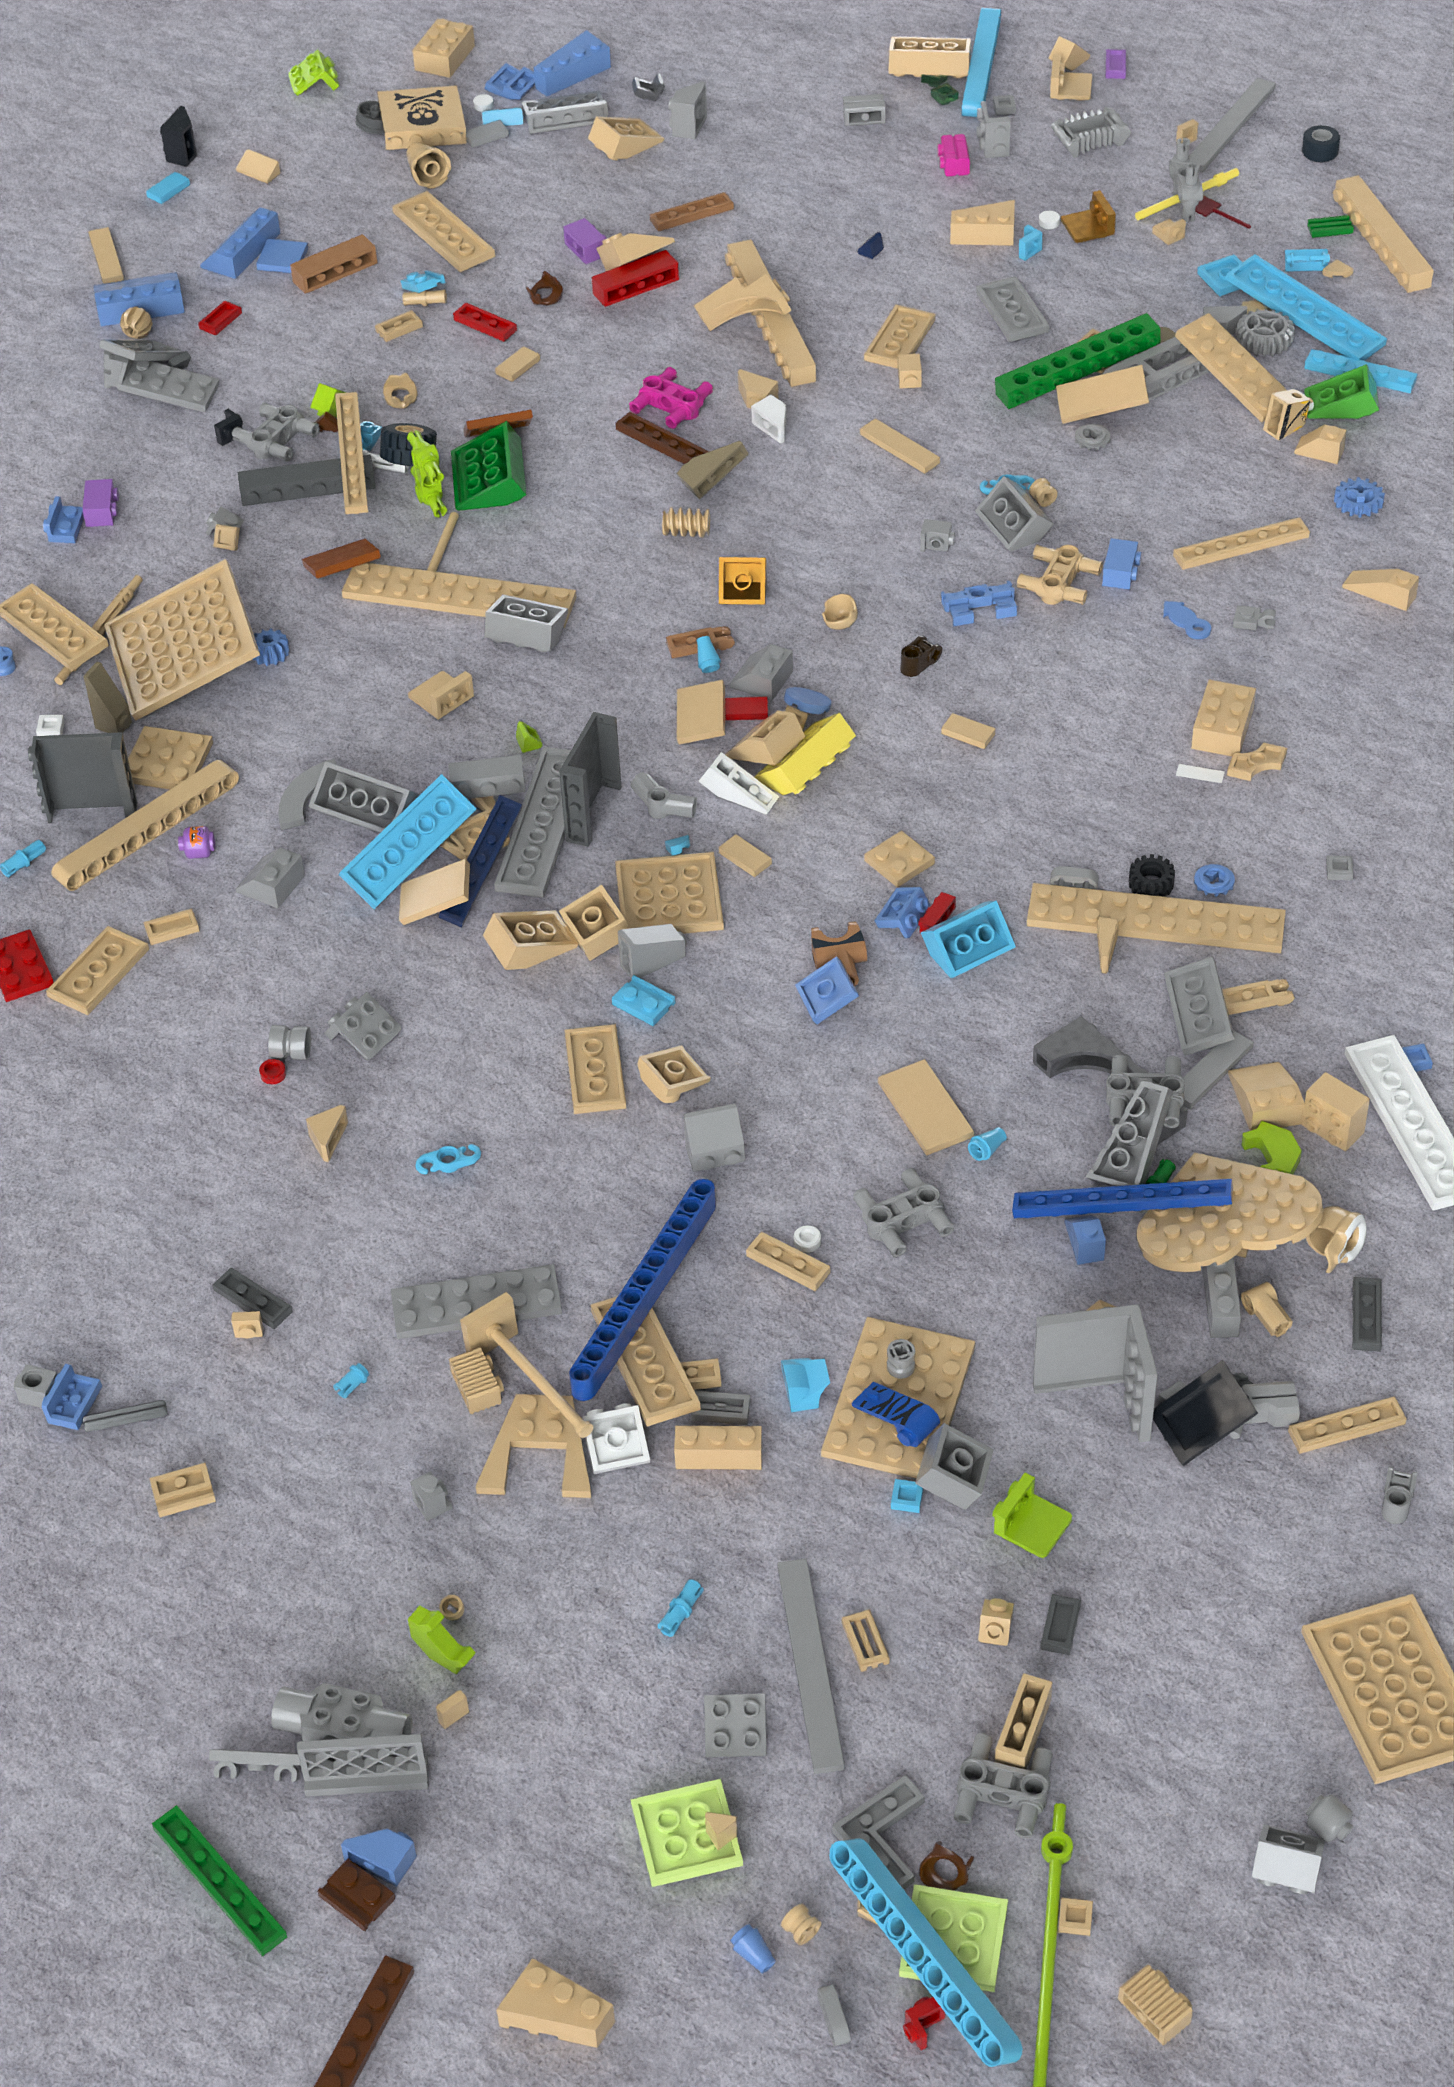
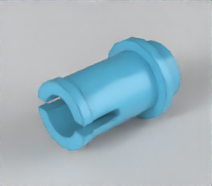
[333,1363,369,1399]

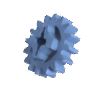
[1334,477,1385,518]

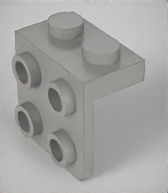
[976,101,1010,158]
[324,992,401,1060]

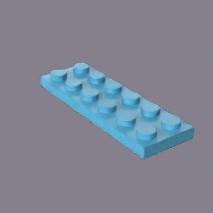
[338,774,477,909]

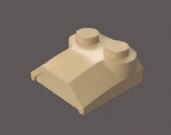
[637,1045,711,1103]

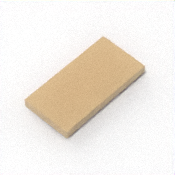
[864,304,936,369]
[1056,365,1149,424]
[46,926,149,1015]
[564,1024,626,1114]
[878,1059,974,1156]

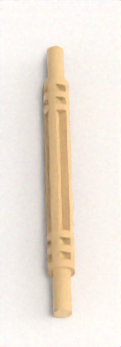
[54,575,143,685]

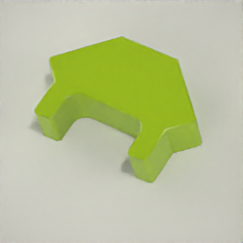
[1241,1121,1302,1174]
[408,1605,476,1674]

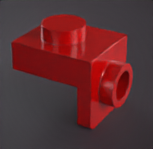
[903,1996,945,2050]

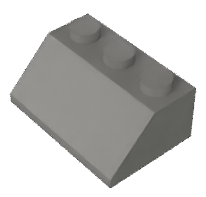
[975,476,1054,552]
[484,595,568,652]

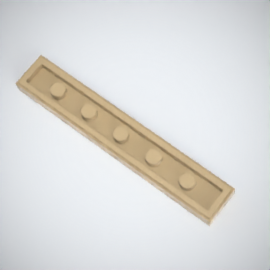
[1173,517,1310,570]

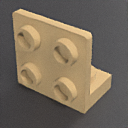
[1050,55,1092,101]
[408,671,474,720]

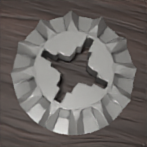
[1075,424,1110,451]

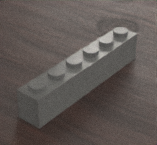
[237,454,376,506]

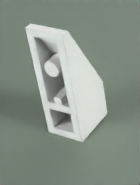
[698,752,779,814]

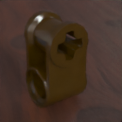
[900,635,943,677]

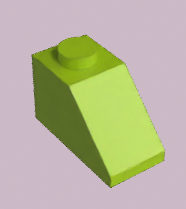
[310,383,359,418]

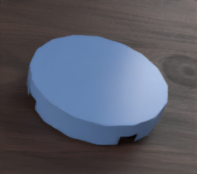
[784,687,832,714]

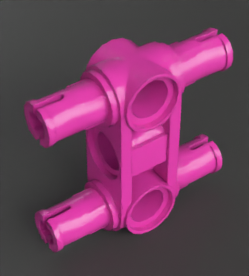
[629,367,713,429]

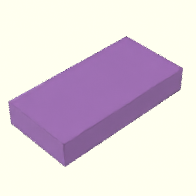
[1105,49,1126,79]

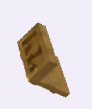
[1061,190,1116,243]

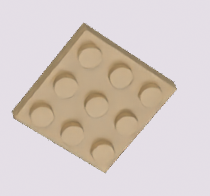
[128,726,213,789]

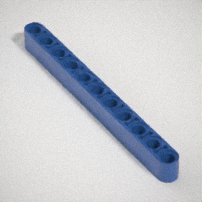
[569,1179,716,1401]

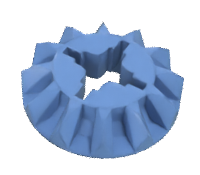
[1194,864,1235,897]

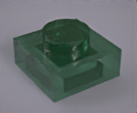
[921,74,948,87]
[931,83,959,106]

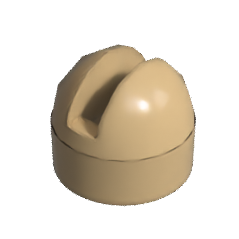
[439,1595,464,1621]

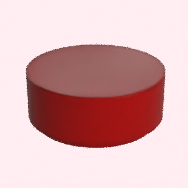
[259,1059,286,1085]

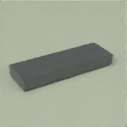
[213,1267,293,1330]
[1352,1277,1382,1352]

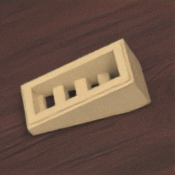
[1097,917,1119,974]

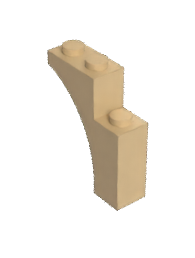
[694,274,792,331]

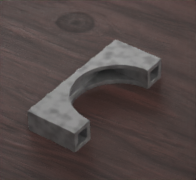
[1033,1016,1188,1144]

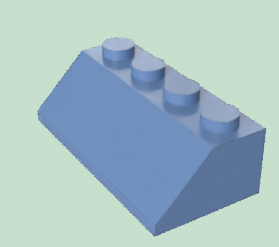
[200,207,280,279]

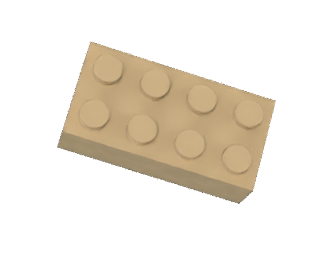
[889,36,971,78]

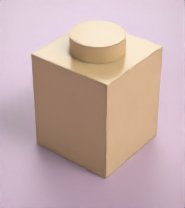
[898,354,922,389]

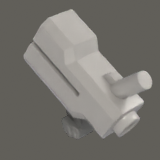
[1229,1373,1300,1439]

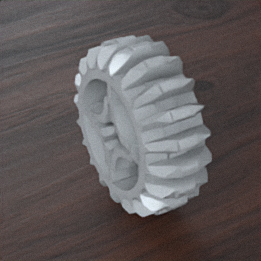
[1235,308,1295,357]

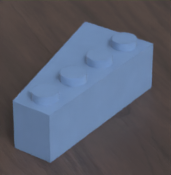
[534,30,611,97]

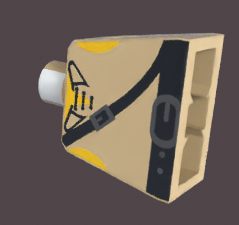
[1263,389,1314,441]

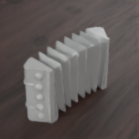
[1051,107,1131,158]

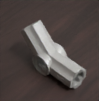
[631,772,697,819]

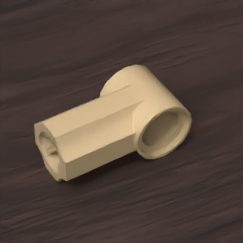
[1241,1282,1293,1337]

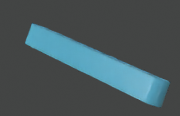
[962,8,1001,117]
[829,1839,1022,2067]

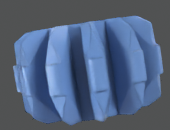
[253,628,289,667]

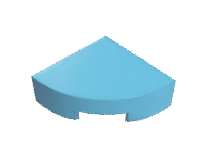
[665,835,690,856]

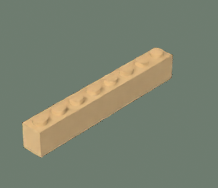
[1333,175,1433,293]

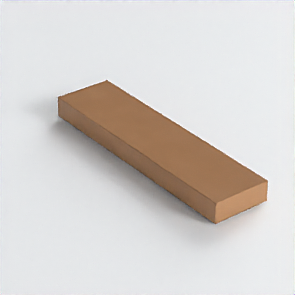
[650,192,734,232]

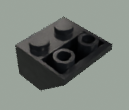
[160,106,197,167]

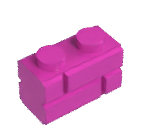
[937,134,970,177]

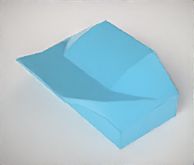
[781,1358,830,1412]

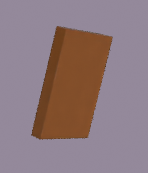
[463,409,533,437]
[302,538,381,579]

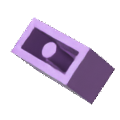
[563,218,607,264]
[82,479,119,527]

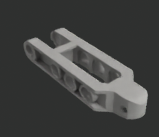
[1102,337,1210,409]

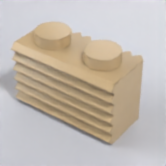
[449,1347,504,1414]
[1118,1964,1193,2045]

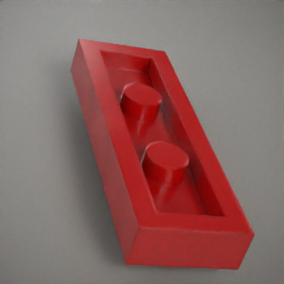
[453,303,517,342]

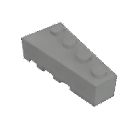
[1086,1080,1173,1186]

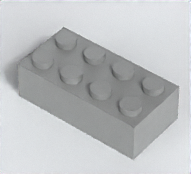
[308,761,419,833]

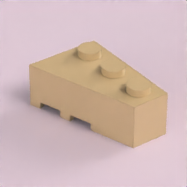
[950,200,1015,246]
[496,1958,615,2048]

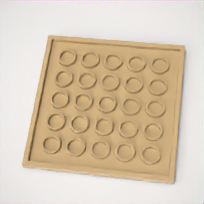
[104,559,260,721]

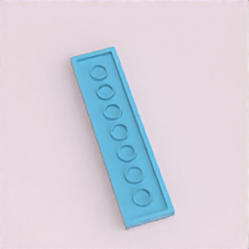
[1226,254,1387,361]

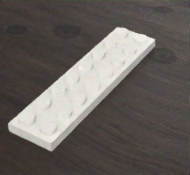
[1345,1035,1454,1211]

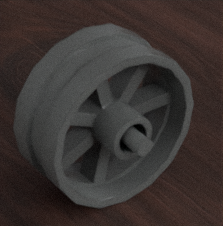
[355,101,384,134]

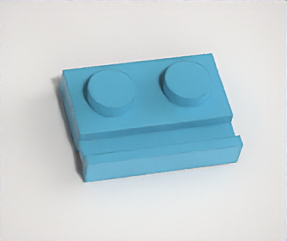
[400,270,446,293]
[612,975,675,1026]

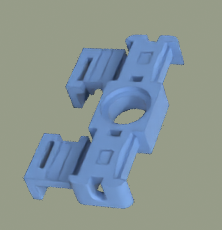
[941,581,1017,626]

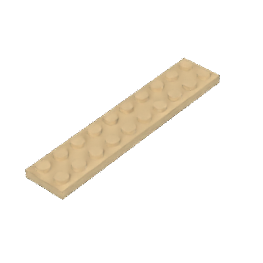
[342,563,577,628]
[1027,883,1286,953]

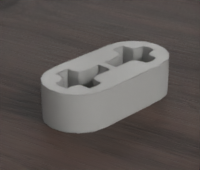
[1050,866,1099,890]
[817,1984,851,2046]

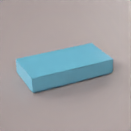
[146,172,190,204]

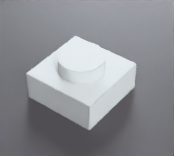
[36,715,65,736]

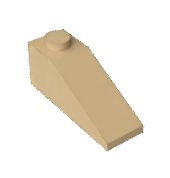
[1342,569,1419,611]

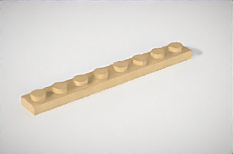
[335,392,368,515]

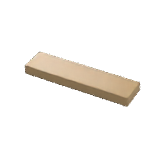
[88,227,124,284]
[860,418,940,474]
[1288,1396,1407,1454]

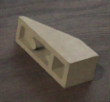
[677,441,749,500]
[83,661,132,733]

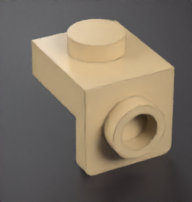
[978,1598,1014,1646]

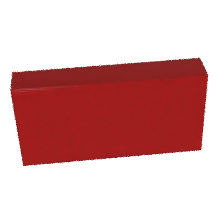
[198,301,242,336]
[725,697,768,720]

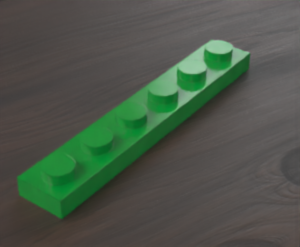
[151,1805,288,1957]

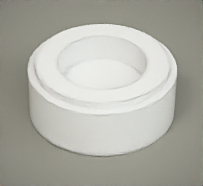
[473,94,494,112]
[1039,211,1060,229]
[794,1225,821,1253]

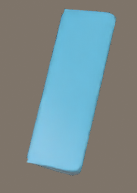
[482,107,523,126]

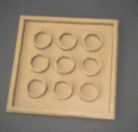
[615,852,724,934]

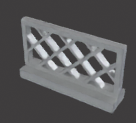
[521,91,608,134]
[297,1734,428,1797]

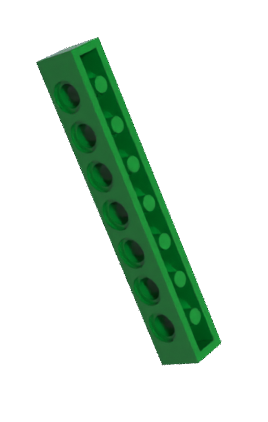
[995,313,1161,410]

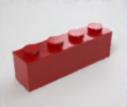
[592,250,679,307]

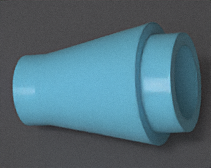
[696,636,721,673]
[968,1127,1007,1161]

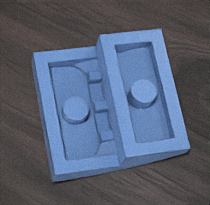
[485,63,535,100]

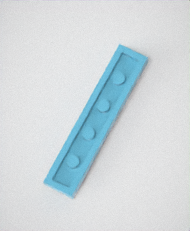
[1304,349,1417,393]

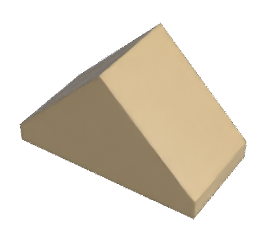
[306,1105,348,1162]

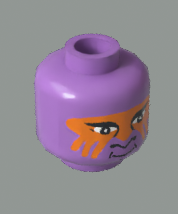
[178,826,215,859]

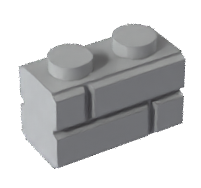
[843,94,885,126]

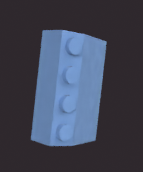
[93,272,185,326]

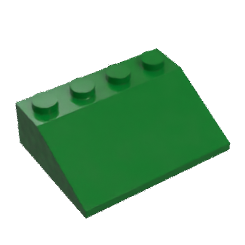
[451,421,527,511]

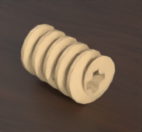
[662,507,710,538]

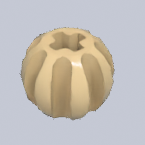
[120,307,152,339]

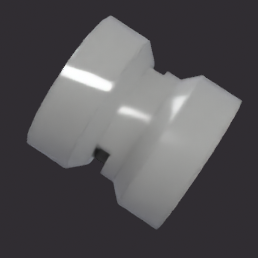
[887,1339,915,1379]

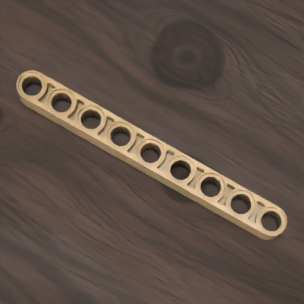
[51,760,239,891]

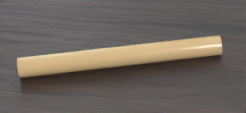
[427,512,459,572]

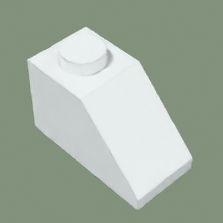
[751,395,786,444]

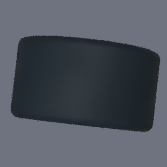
[1302,125,1340,162]

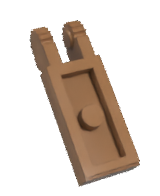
[666,626,735,658]

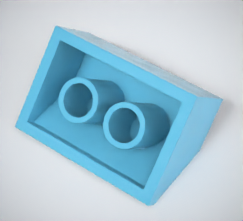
[921,900,1016,978]

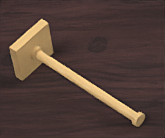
[460,1292,593,1438]

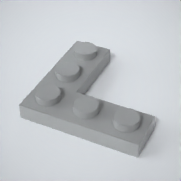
[832,1775,925,1889]

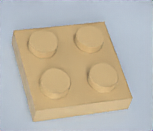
[864,830,935,888]

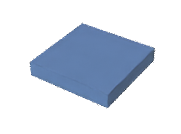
[256,239,308,273]
[795,956,859,1024]

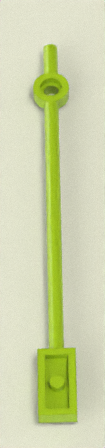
[1033,1803,1073,2087]

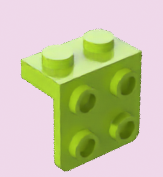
[288,49,339,96]
[992,1472,1072,1558]

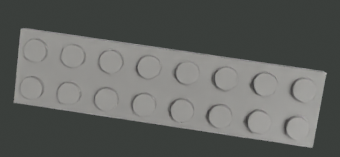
[494,747,571,898]

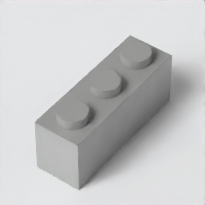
[448,755,525,799]
[1202,1258,1241,1338]

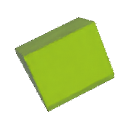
[516,721,543,753]

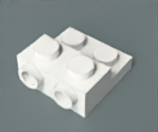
[582,1403,650,1474]

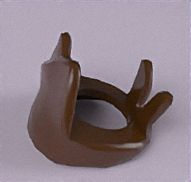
[526,271,563,305]
[919,1841,974,1891]

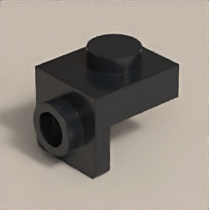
[214,408,243,446]

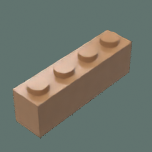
[290,234,377,294]

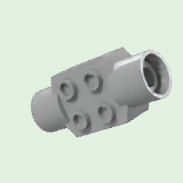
[271,1683,413,1760]

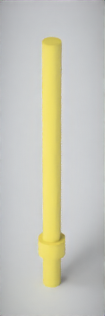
[1135,168,1239,221]

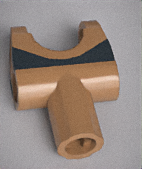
[811,921,867,987]

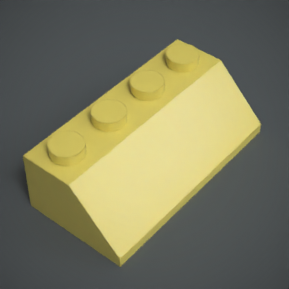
[754,712,856,795]

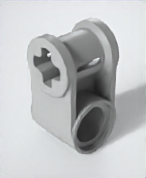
[1382,1466,1418,1524]

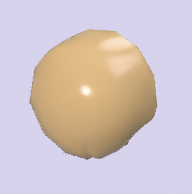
[822,594,858,630]

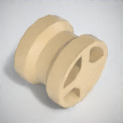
[1029,478,1058,507]
[781,1904,821,1945]

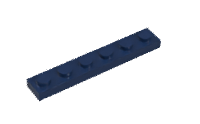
[439,795,522,928]

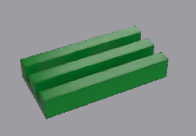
[1307,215,1354,238]

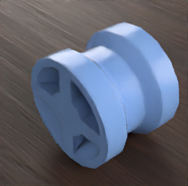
[0,646,16,676]

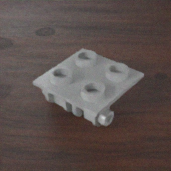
[704,1694,767,1757]

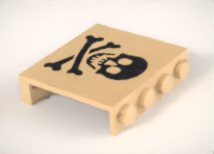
[377,86,466,150]

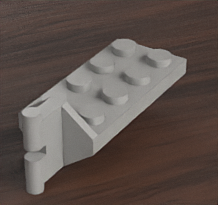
[104,350,219,412]

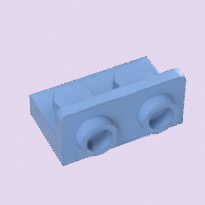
[43,496,84,543]
[874,887,930,938]

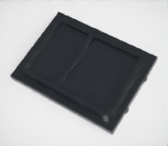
[1153,1360,1258,1466]

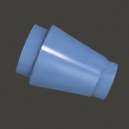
[730,1924,776,1974]

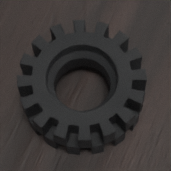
[1129,854,1175,897]

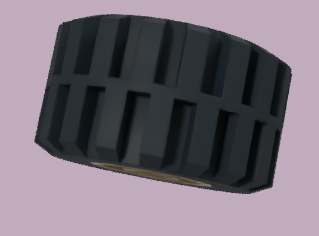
[380,423,437,466]

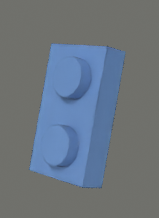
[42,1364,102,1430]

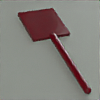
[1195,195,1251,229]

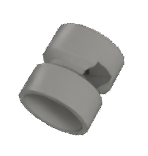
[268,1025,311,1060]

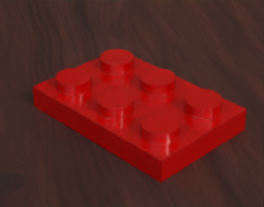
[0,929,54,1002]

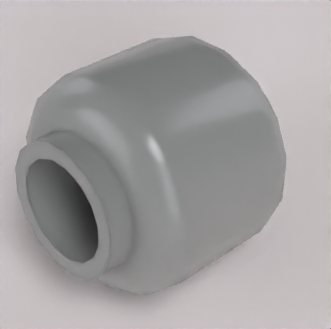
[1305,1795,1354,1842]

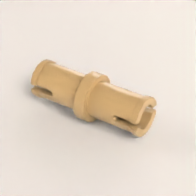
[402,289,447,306]

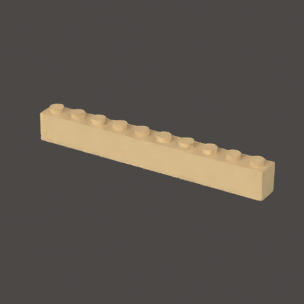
[725,239,816,387]

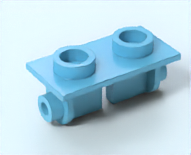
[1285,249,1330,272]

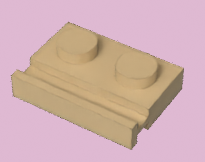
[149,1463,216,1517]

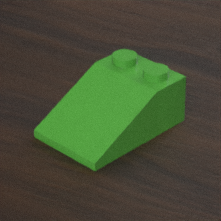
[1304,364,1379,418]

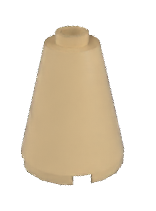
[406,143,451,189]

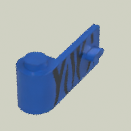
[852,1382,940,1447]

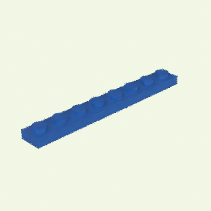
[1012,1179,1233,1218]

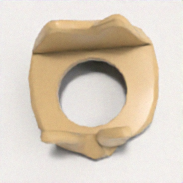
[383,372,417,409]

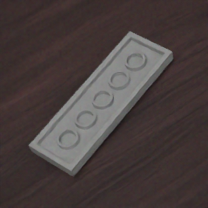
[391,1264,562,1339]

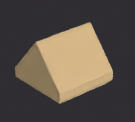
[705,1812,737,1850]

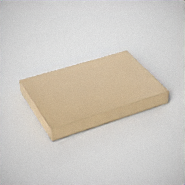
[677,680,725,745]
[399,859,470,925]

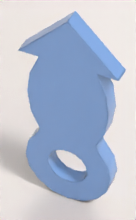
[1163,601,1212,639]

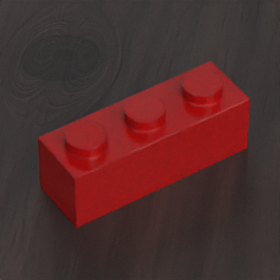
[918,892,956,933]

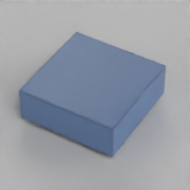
[1402,1044,1433,1072]

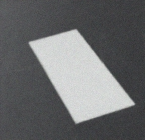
[1176,764,1225,783]

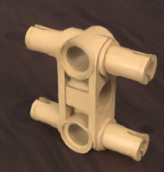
[1017,544,1103,605]

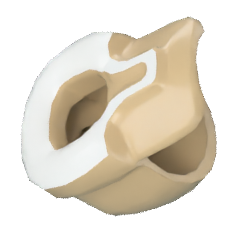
[1306,1206,1367,1273]

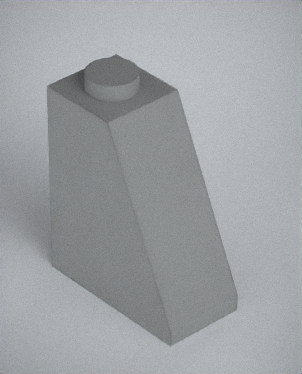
[618,924,687,979]

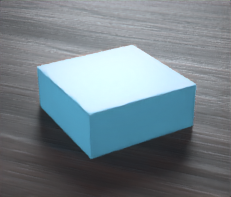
[891,1479,924,1513]

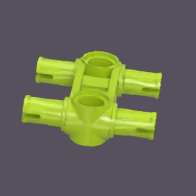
[407,430,447,517]

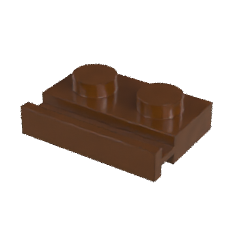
[317,1858,395,1932]

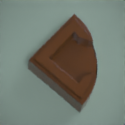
[314,411,338,433]

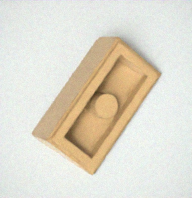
[236,149,280,184]

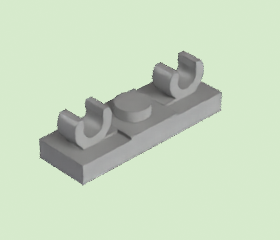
[209,1749,300,1782]

